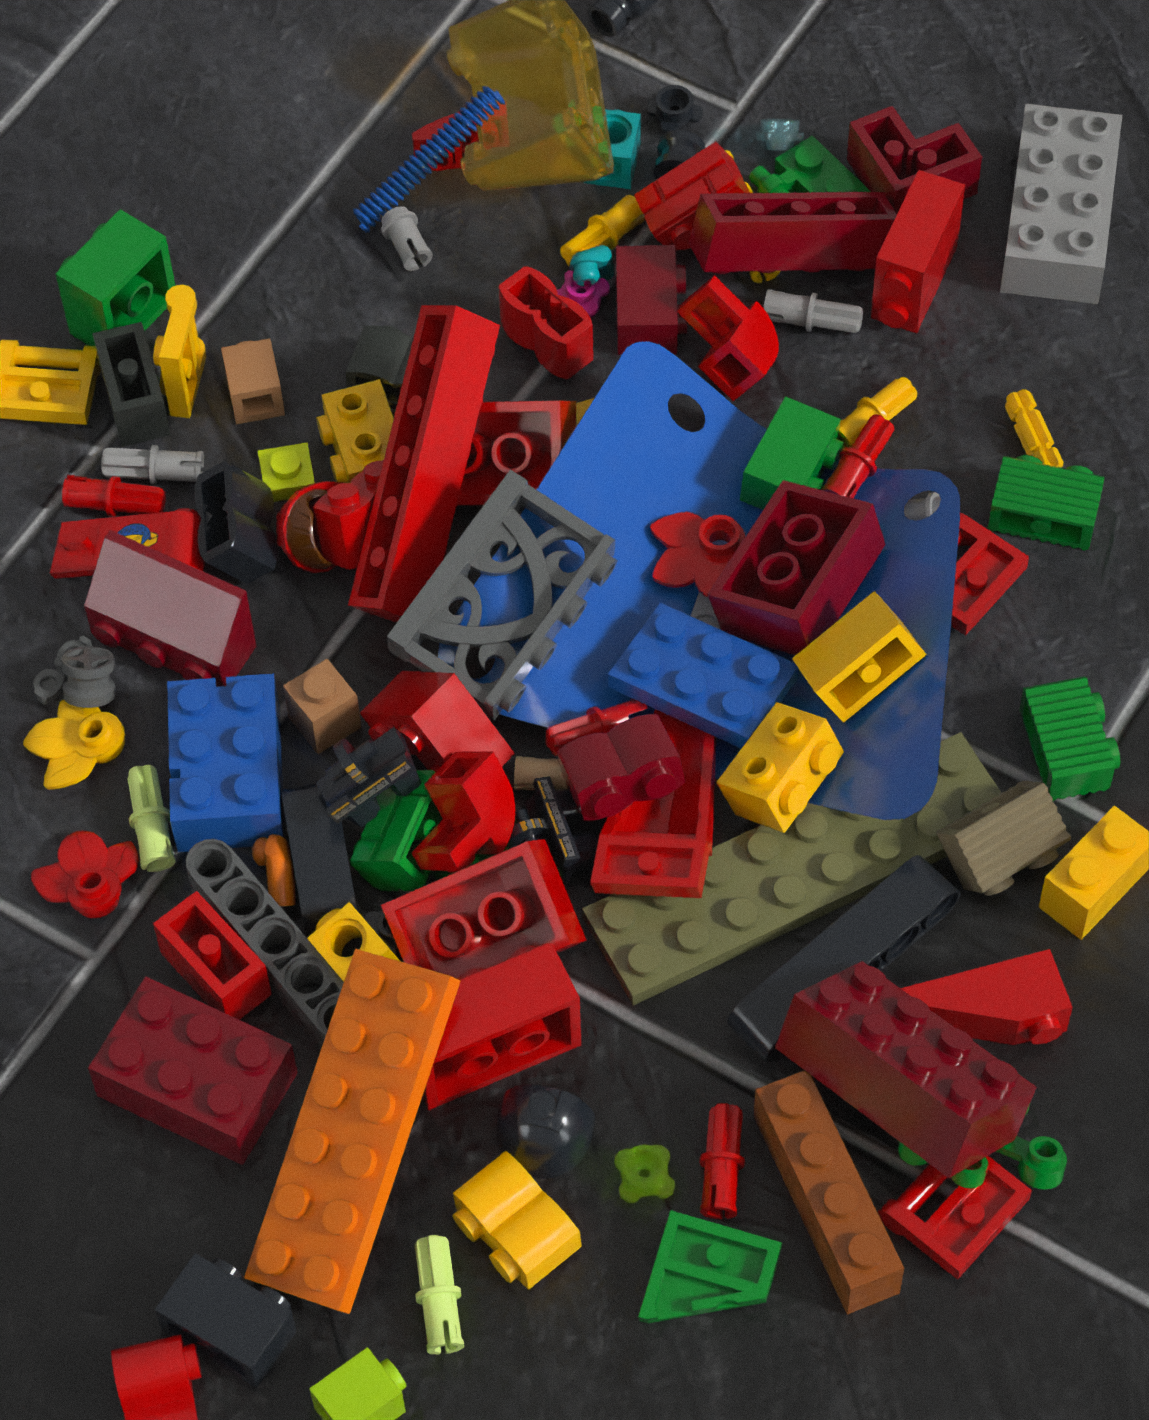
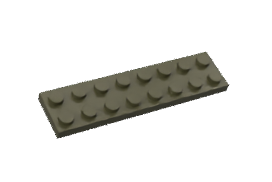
[582,732,1001,1006]

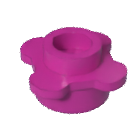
[557,270,610,317]

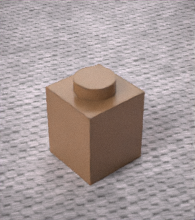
[221,338,285,425]
[283,659,361,754]

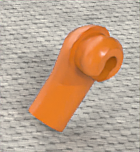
[252,834,296,906]

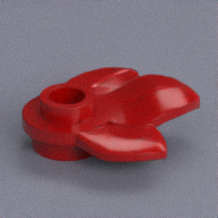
[650,512,745,597]
[31,831,139,918]

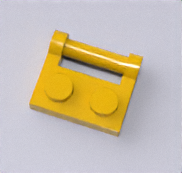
[153,285,206,419]
[0,339,101,425]

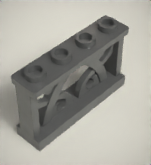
[387,469,618,720]

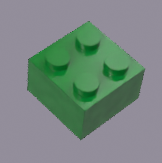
[55,209,175,346]

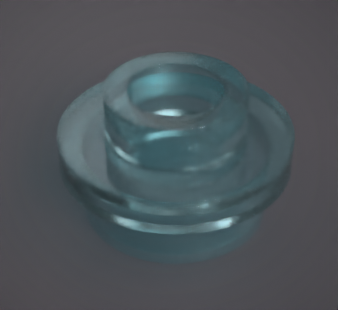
[756,119,804,150]

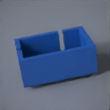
[167,673,285,852]

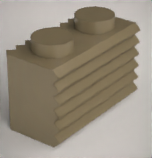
[936,781,1071,896]

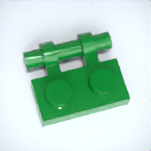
[749,136,871,193]

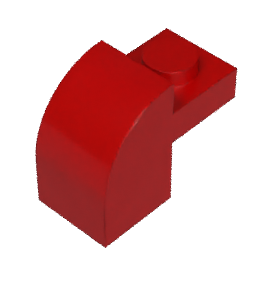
[677,275,779,401]
[411,751,515,872]

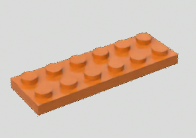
[244,949,460,1314]

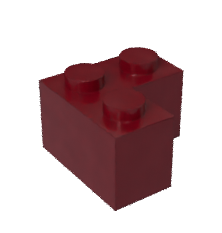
[847,106,982,214]

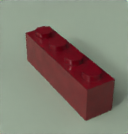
[689,192,897,274]

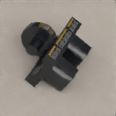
[316,727,421,827]
[507,776,598,887]

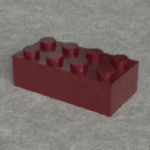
[775,961,1037,1178]

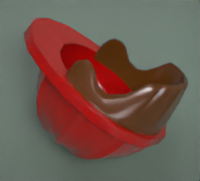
[276,481,343,573]

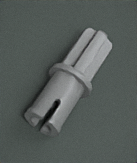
[764,289,863,333]
[101,445,204,485]

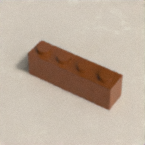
[754,1070,904,1315]

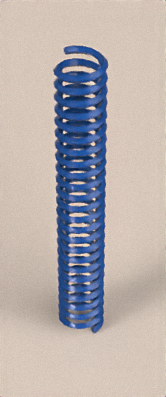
[353,86,505,232]

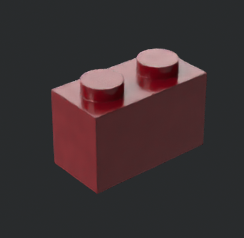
[616,245,687,355]

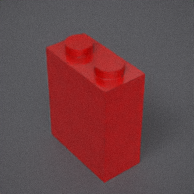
[871,170,965,333]

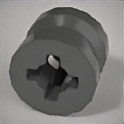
[61,646,116,708]

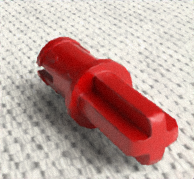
[821,414,894,499]
[62,475,166,516]
[545,699,648,756]
[699,1103,745,1219]

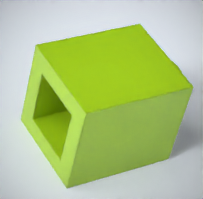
[309,1347,407,1420]

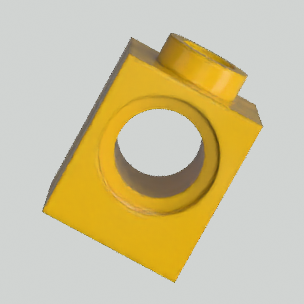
[307,902,401,982]

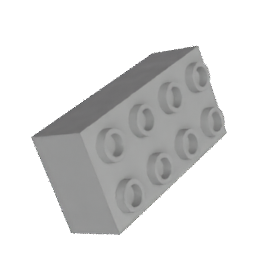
[1000,104,1122,304]

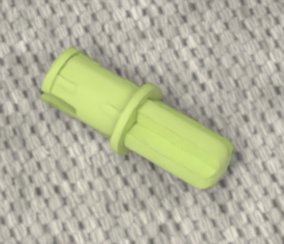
[127,765,176,872]
[415,1235,464,1355]

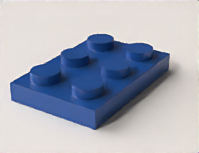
[608,603,799,749]

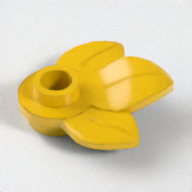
[23,700,125,790]

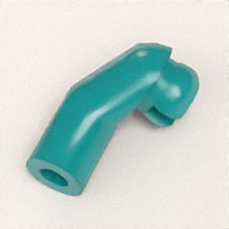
[569,245,615,286]

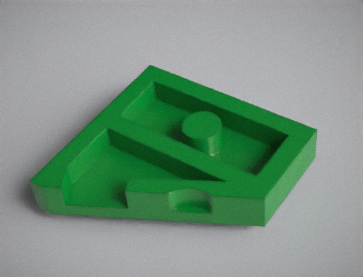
[638,1210,782,1323]

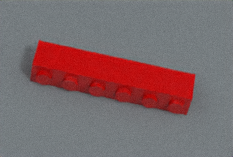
[348,305,500,622]

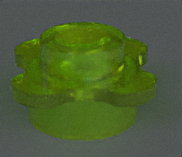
[614,1145,675,1203]

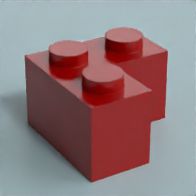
[360,671,515,772]

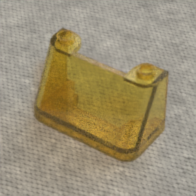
[447,0,614,191]

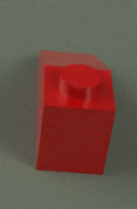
[901,949,1073,1045]

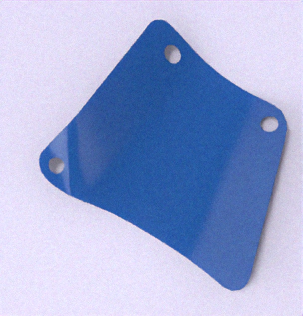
[438,341,960,820]

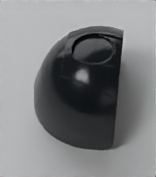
[496,1084,595,1179]

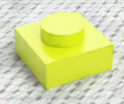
[258,442,315,502]

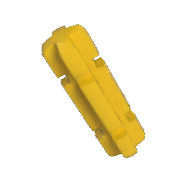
[1005,389,1064,468]

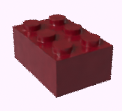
[707,480,886,656]
[88,976,298,1165]

